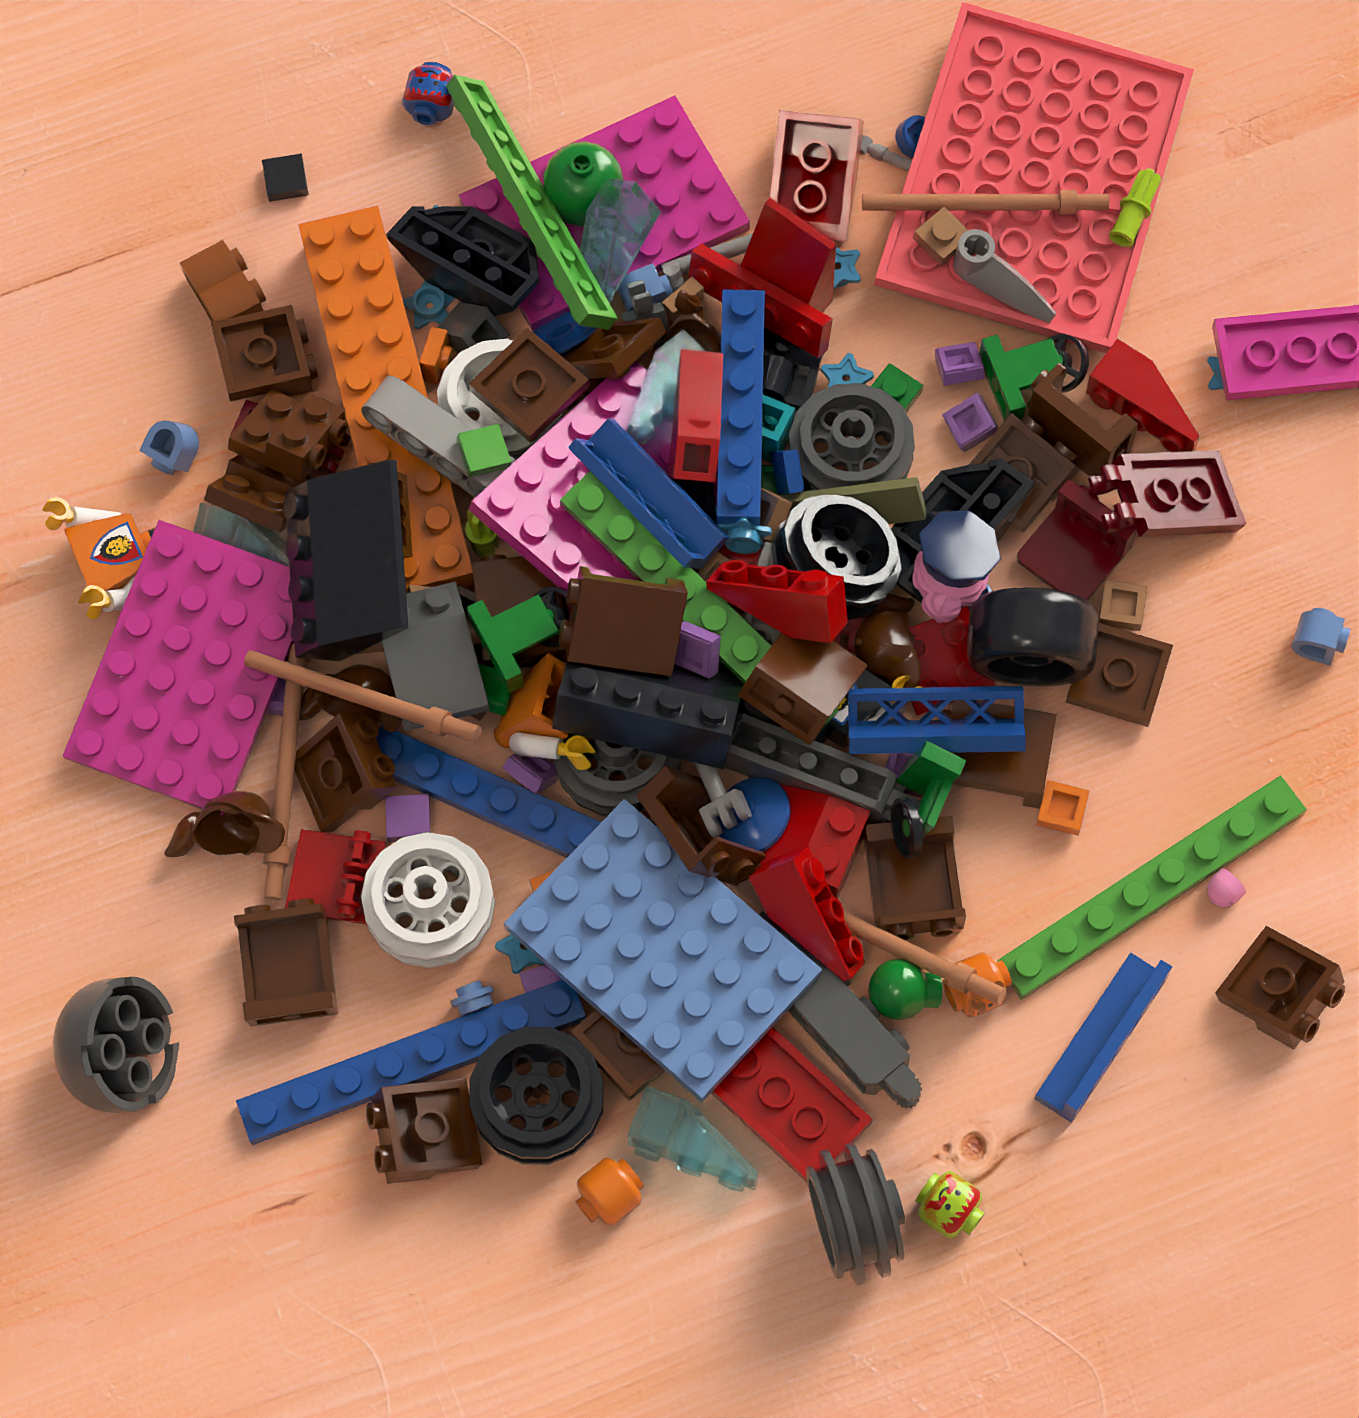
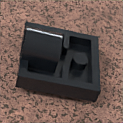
[763,327,824,412]

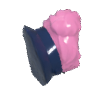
[913,510,1001,623]

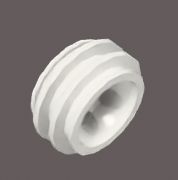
[437,339,564,460]
[361,832,495,968]

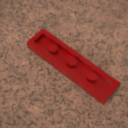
[688,243,833,358]

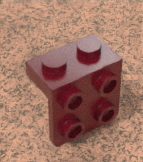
[1017,480,1137,601]

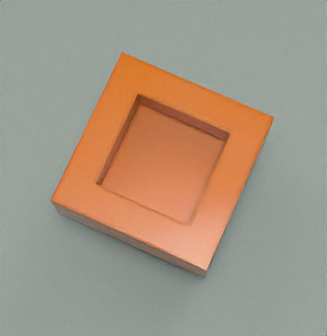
[419,326,454,384]
[1036,780,1090,836]

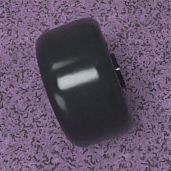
[967,587,1099,687]

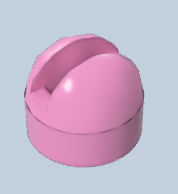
[1208,868,1246,907]

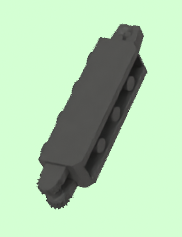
[724,713,920,824]
[759,911,922,1109]

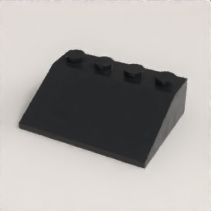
[283,460,408,662]
[552,661,744,769]

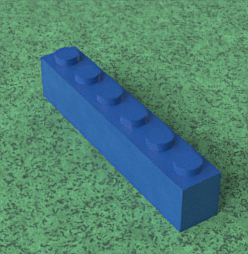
[717,290,765,525]

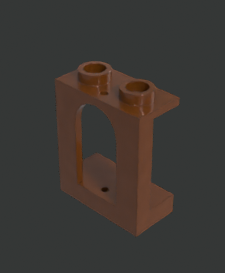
[636,765,766,886]

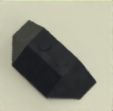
[386,206,540,316]
[891,458,1035,604]

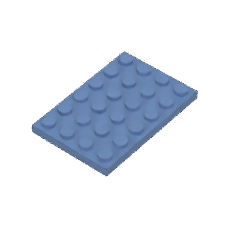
[504,799,822,1103]

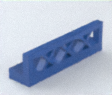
[568,418,730,569]
[848,686,1026,754]
[1034,952,1172,1123]

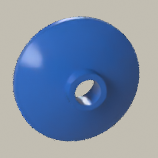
[533,311,596,358]
[718,777,791,852]

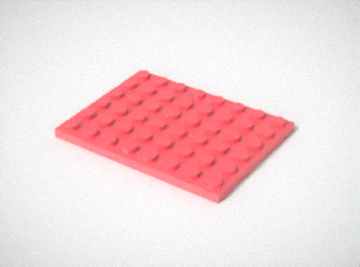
[874,2,1194,354]

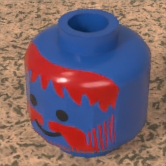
[402,62,454,125]

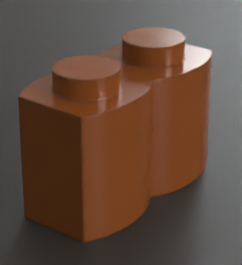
[179,240,266,322]

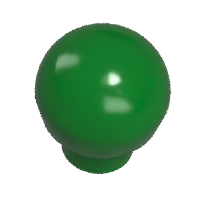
[868,959,943,1020]

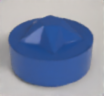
[895,115,925,158]

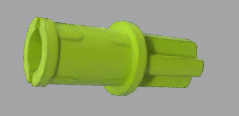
[1109,168,1161,247]
[465,510,498,557]

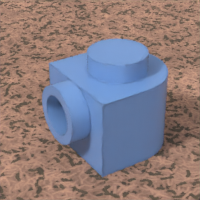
[616,263,673,312]
[139,420,199,475]
[1291,608,1351,666]

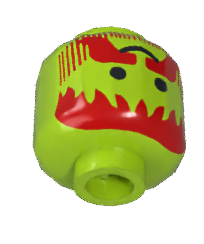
[915,1171,985,1239]

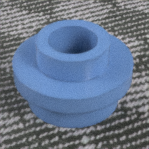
[450,980,494,1016]

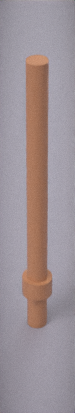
[862,190,1109,215]
[263,644,306,900]
[244,650,481,743]
[844,912,1006,1005]

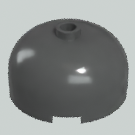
[53,977,179,1113]

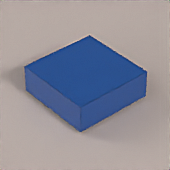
[771,449,804,494]

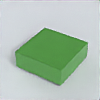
[456,424,511,477]

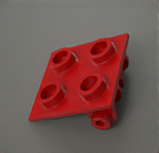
[909,606,996,716]
[285,829,386,925]

